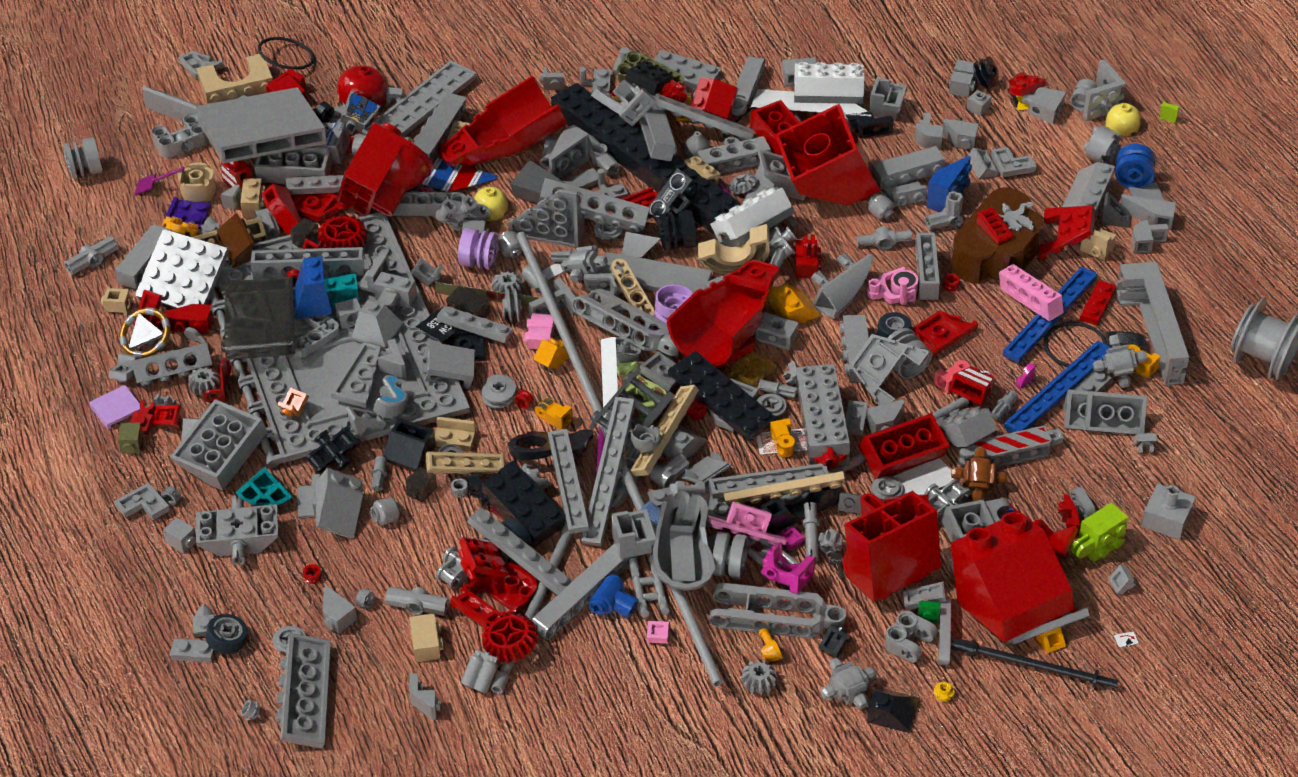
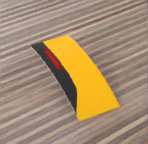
[1006,89,1030,111]

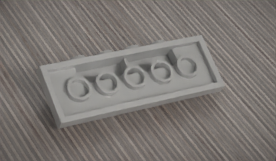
[276,633,331,749]

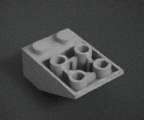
[936,407,998,447]

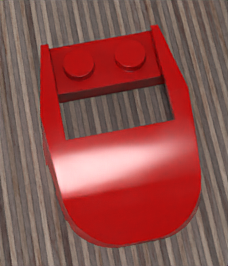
[451,563,537,630]

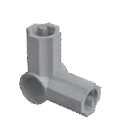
[925,191,964,230]

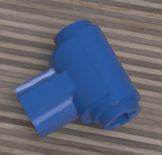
[589,575,639,618]

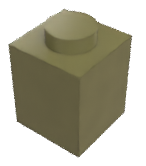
[118,423,143,454]

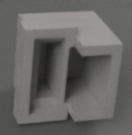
[870,77,907,120]
[612,509,656,559]

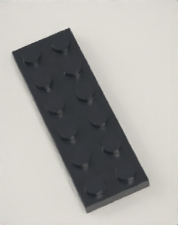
[668,351,777,441]

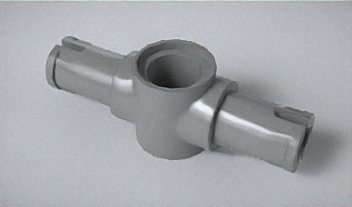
[856,226,912,251]

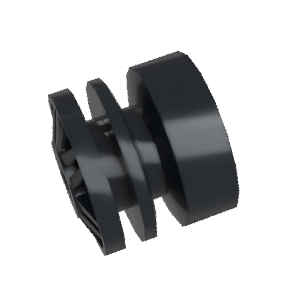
[658,210,696,251]

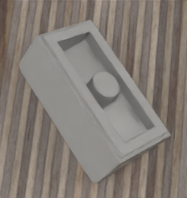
[967,147,999,179]

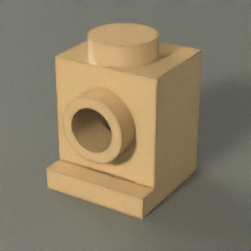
[101,288,132,316]

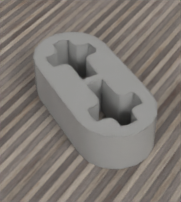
[1070,487,1096,520]

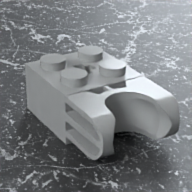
[942,498,1010,542]

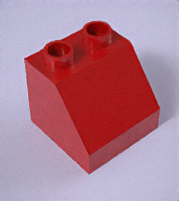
[775,104,880,206]
[951,512,1074,643]

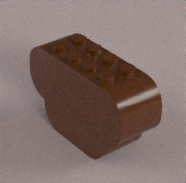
[951,187,1043,284]

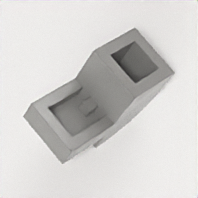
[915,112,944,150]
[1131,220,1168,254]

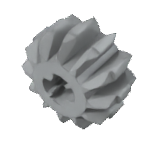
[492,271,523,295]
[188,366,221,398]
[741,659,777,696]

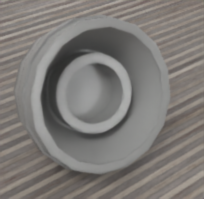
[684,131,710,158]

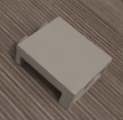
[422,342,475,390]

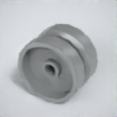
[713,531,748,580]

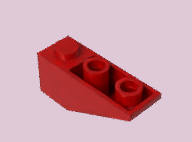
[261,184,305,235]
[152,304,214,334]

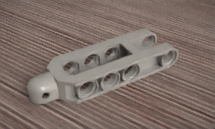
[572,288,680,356]
[709,583,846,639]

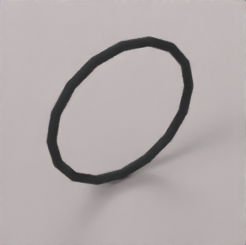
[258,37,314,70]
[1043,321,1108,367]

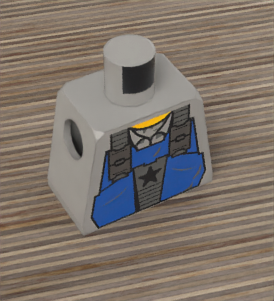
[341,91,380,135]

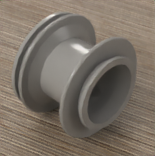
[1230,297,1298,381]

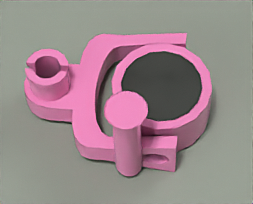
[867,267,919,305]

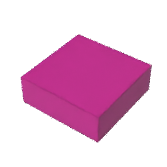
[777,526,805,552]

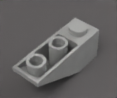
[1120,194,1176,230]

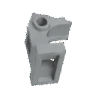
[613,79,656,126]

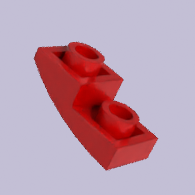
[1058,494,1080,539]

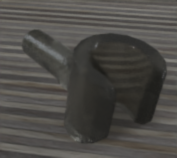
[830,553,845,580]

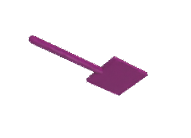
[135,167,185,195]

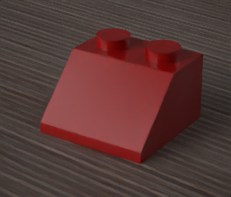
[691,78,738,120]

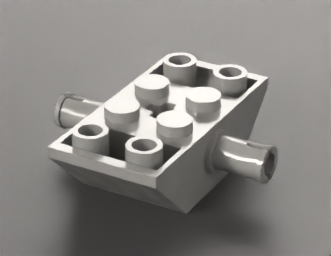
[196,496,278,565]

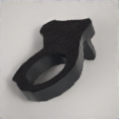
[508,429,594,461]

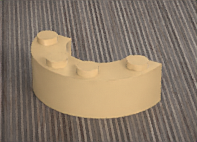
[698,224,770,275]

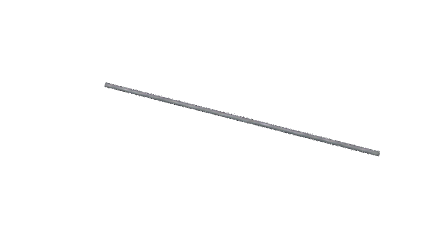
[517,232,723,687]

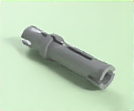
[803,502,819,562]

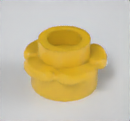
[933,682,955,702]

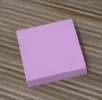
[89,385,141,430]

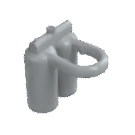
[461,649,501,693]

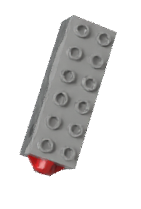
[796,364,850,469]

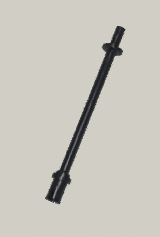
[950,637,1119,688]

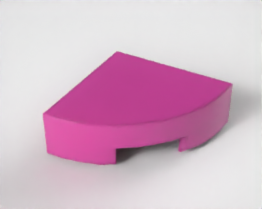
[1016,363,1036,388]

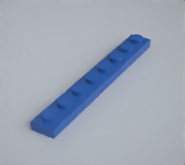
[1003,266,1097,363]
[1004,340,1111,433]

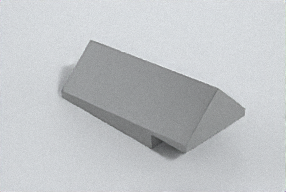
[1063,389,1147,434]

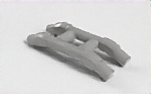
[629,555,670,618]

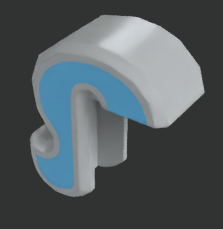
[373,375,408,418]

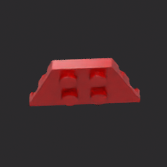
[291,193,349,222]
[912,311,978,357]

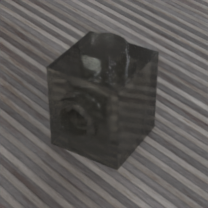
[290,218,319,248]
[405,467,437,503]

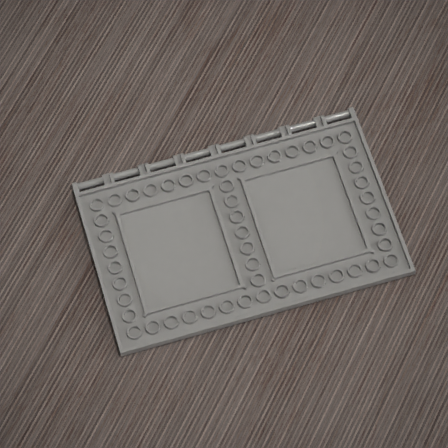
[210,212,470,469]

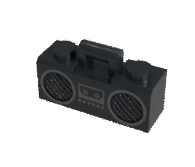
[648,168,700,222]

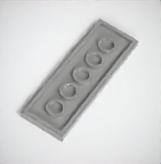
[597,252,712,292]

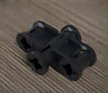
[304,426,361,474]

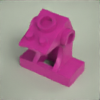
[761,542,815,594]

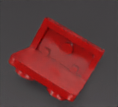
[1034,519,1078,558]

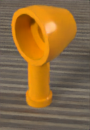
[759,628,783,662]

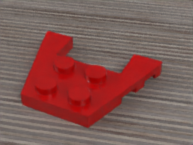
[1038,205,1096,261]

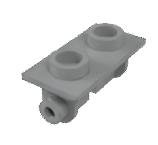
[838,492,880,514]

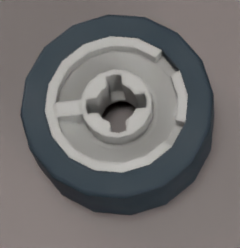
[206,614,247,654]

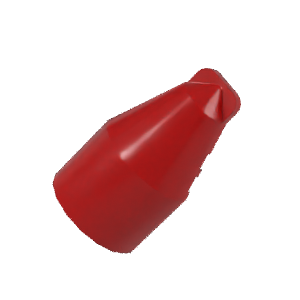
[438,75,567,166]
[666,260,779,367]

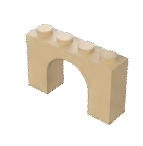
[196,54,273,104]

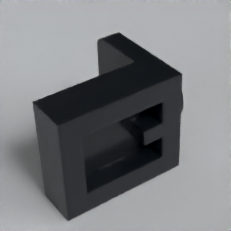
[818,625,852,658]

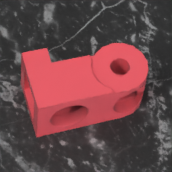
[934,360,970,394]

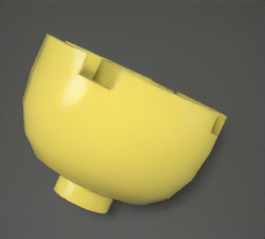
[1105,103,1141,136]
[474,187,508,221]

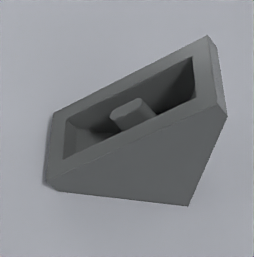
[1101,192,1131,228]

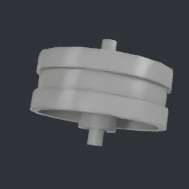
[616,338,641,363]

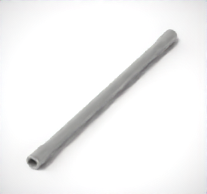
[491,523,574,694]

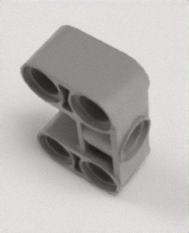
[151,114,208,159]

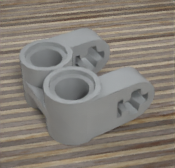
[885,611,938,663]

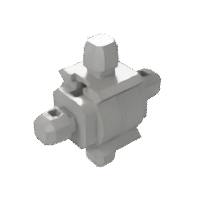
[561,245,608,282]
[1092,334,1147,388]
[821,658,877,709]

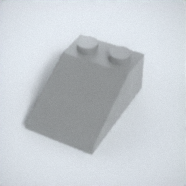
[549,124,590,180]
[758,150,806,201]
[316,468,363,539]

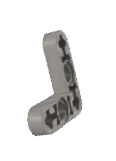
[591,88,624,114]
[292,315,340,358]

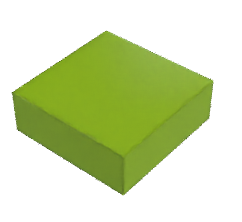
[1159,102,1180,123]

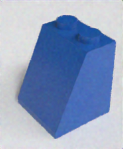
[294,256,332,320]

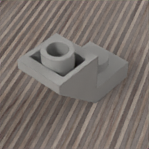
[409,673,440,720]

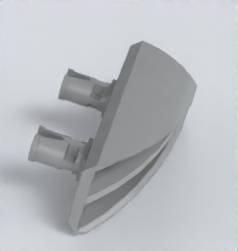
[811,252,873,319]

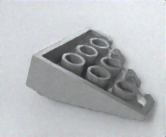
[508,189,584,248]

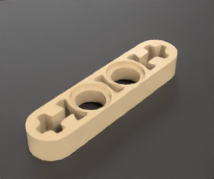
[611,259,655,323]

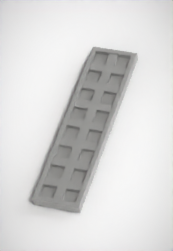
[361,60,477,138]

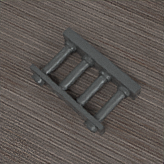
[589,368,675,456]

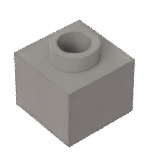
[967,90,992,116]

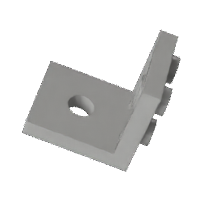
[1083,59,1126,121]

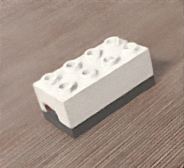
[794,62,864,104]
[710,187,795,247]

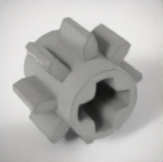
[818,529,843,555]

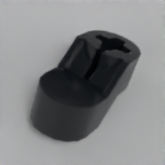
[313,101,334,122]
[467,474,492,507]

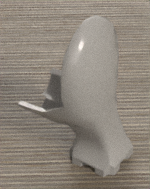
[653,481,715,591]

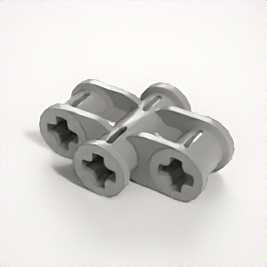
[436,196,490,231]
[767,224,798,264]
[924,479,972,523]
[436,546,483,589]

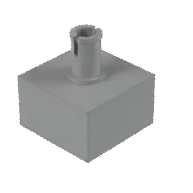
[1141,483,1196,540]

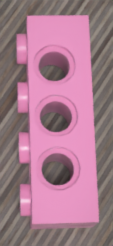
[999,264,1064,321]

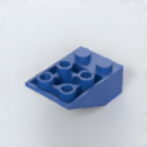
[926,156,972,212]

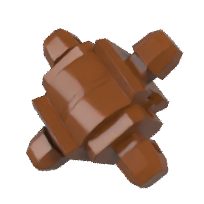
[951,448,1008,501]

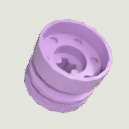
[458,228,499,270]
[654,284,693,329]

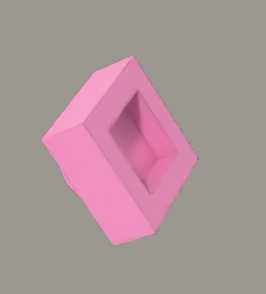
[647,621,669,644]

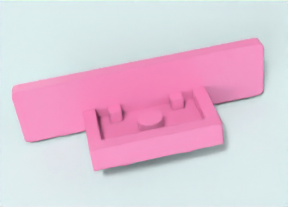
[707,502,787,546]

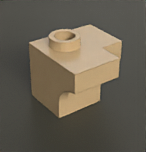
[1080,228,1116,261]

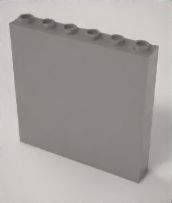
[196,87,327,163]

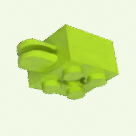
[1070,502,1128,562]

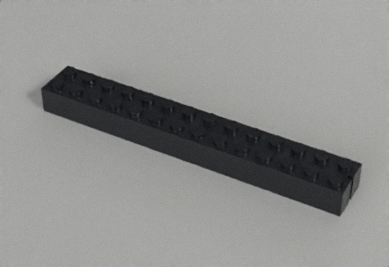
[551,83,740,235]

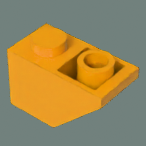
[534,338,569,369]

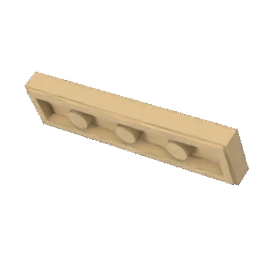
[426,452,505,475]

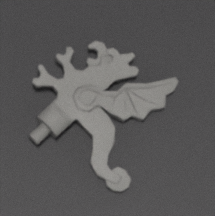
[999,202,1033,231]

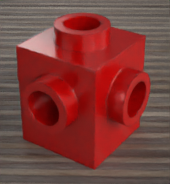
[660,80,687,103]

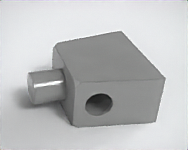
[1022,87,1066,124]

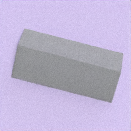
[142,86,200,122]

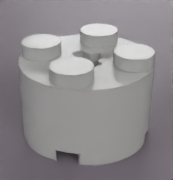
[1083,126,1123,164]

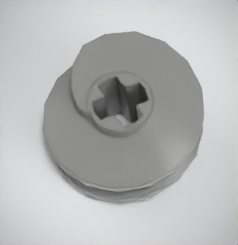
[503,289,521,322]
[482,374,516,408]

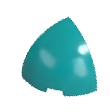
[236,467,292,506]

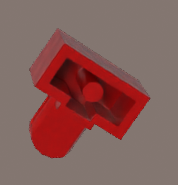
[795,234,822,278]

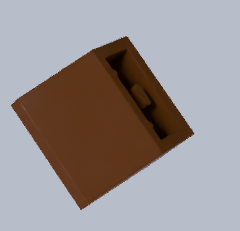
[217,213,255,268]

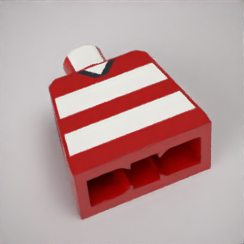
[221,160,252,195]
[949,367,994,405]

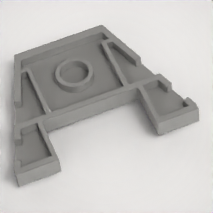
[850,334,930,405]

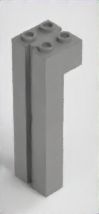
[1116,262,1189,385]

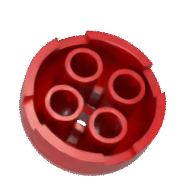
[337,65,389,107]

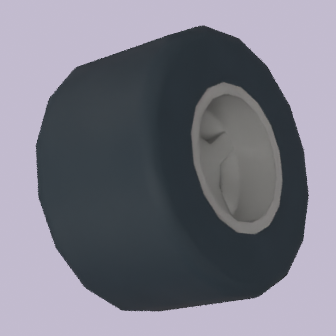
[877,312,912,338]

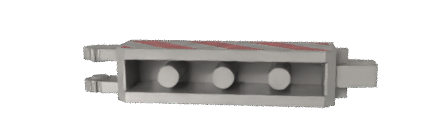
[958,425,1064,468]

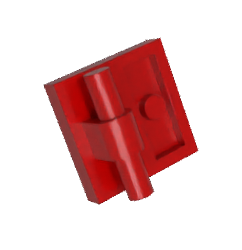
[458,537,509,583]

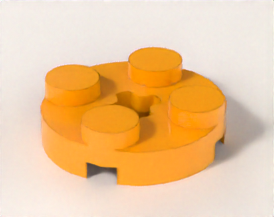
[162,216,199,236]

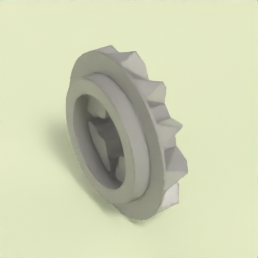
[729,172,757,194]
[594,223,622,241]
[757,394,786,418]
[871,476,903,502]
[272,626,306,654]

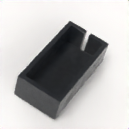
[482,460,565,548]

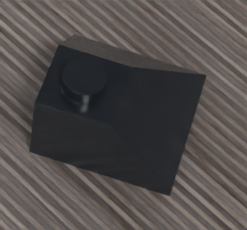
[867,687,920,733]

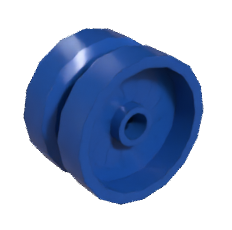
[1115,144,1156,188]

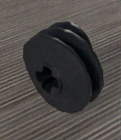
[973,56,999,89]

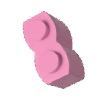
[524,313,555,349]

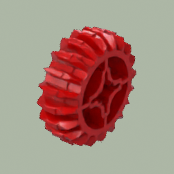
[318,214,367,248]
[482,613,538,665]

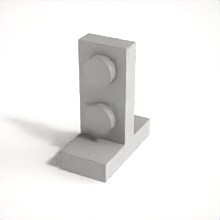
[529,278,576,318]

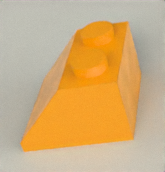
[770,283,820,324]

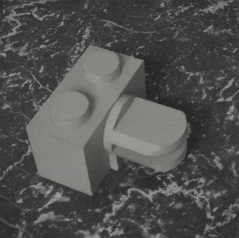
[374,272,417,311]

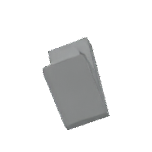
[378,339,407,378]
[346,406,386,438]

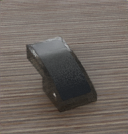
[1106,331,1147,352]

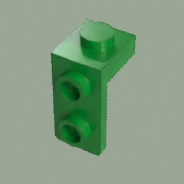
[918,601,940,624]

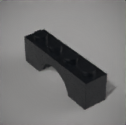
[761,486,840,534]

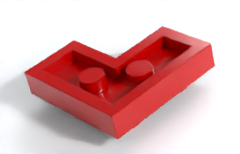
[1009,73,1046,97]

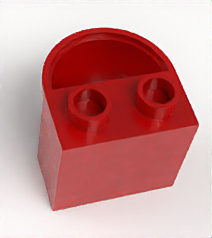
[336,122,433,217]
[843,491,942,602]

